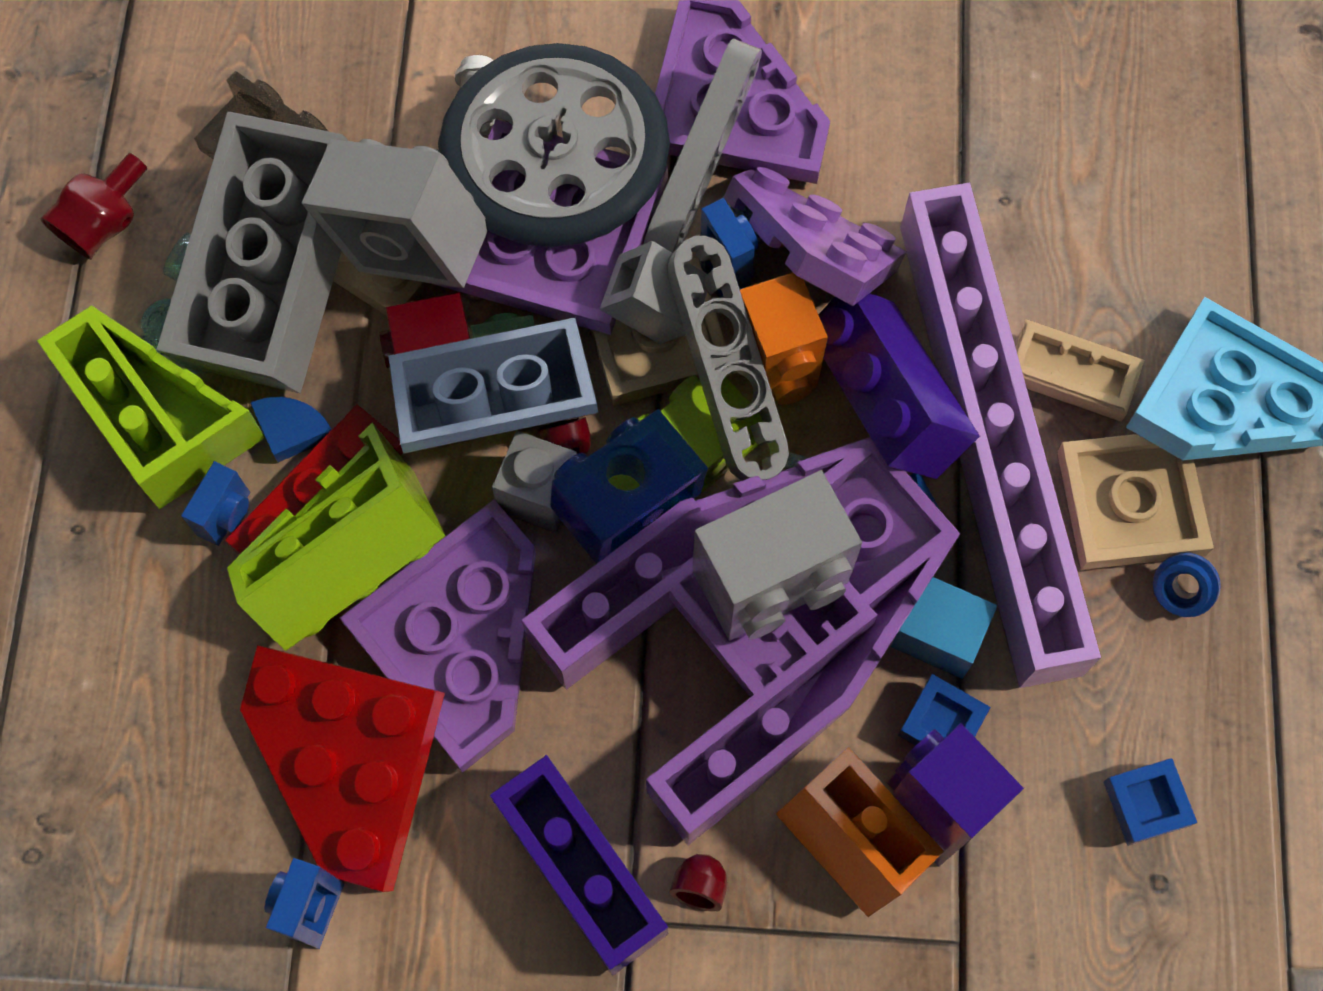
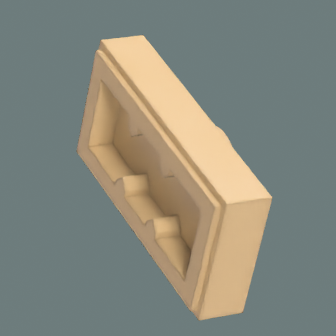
[1015,319,1144,422]

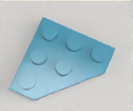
[1126,297,1323,460]

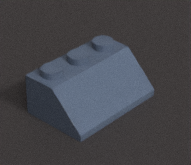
[388,318,598,453]

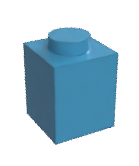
[891,577,998,679]

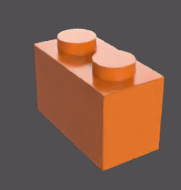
[740,272,828,405]
[776,747,944,917]

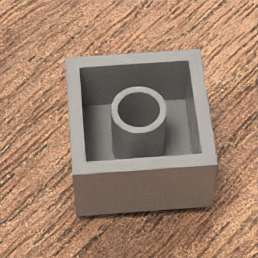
[301,139,488,288]
[692,470,863,641]

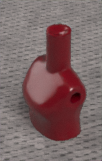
[40,153,148,260]

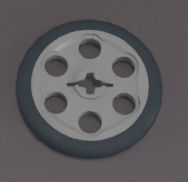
[438,43,670,247]

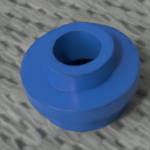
[1153,552,1221,617]

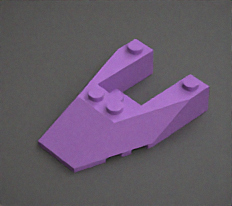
[521,437,960,845]

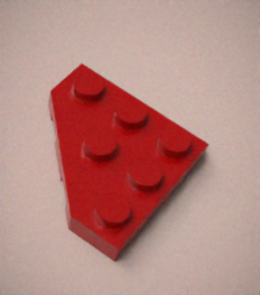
[240,645,445,892]

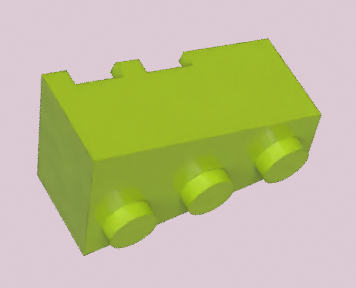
[37,305,265,509]
[227,423,446,651]

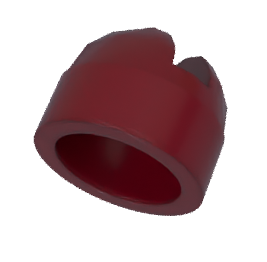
[537,417,591,462]
[669,854,728,912]

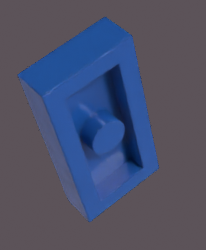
[699,198,758,298]
[264,858,344,949]

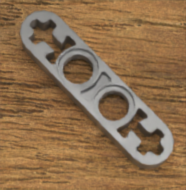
[644,38,762,253]
[667,236,789,480]

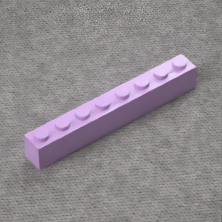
[900,182,1101,688]

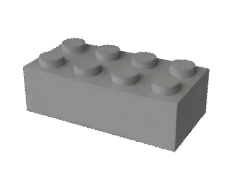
[156,112,349,394]

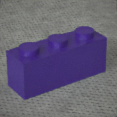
[818,293,980,479]
[887,723,1024,867]
[490,755,668,976]

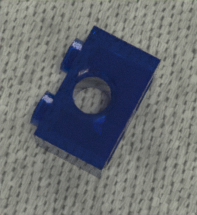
[550,409,708,564]

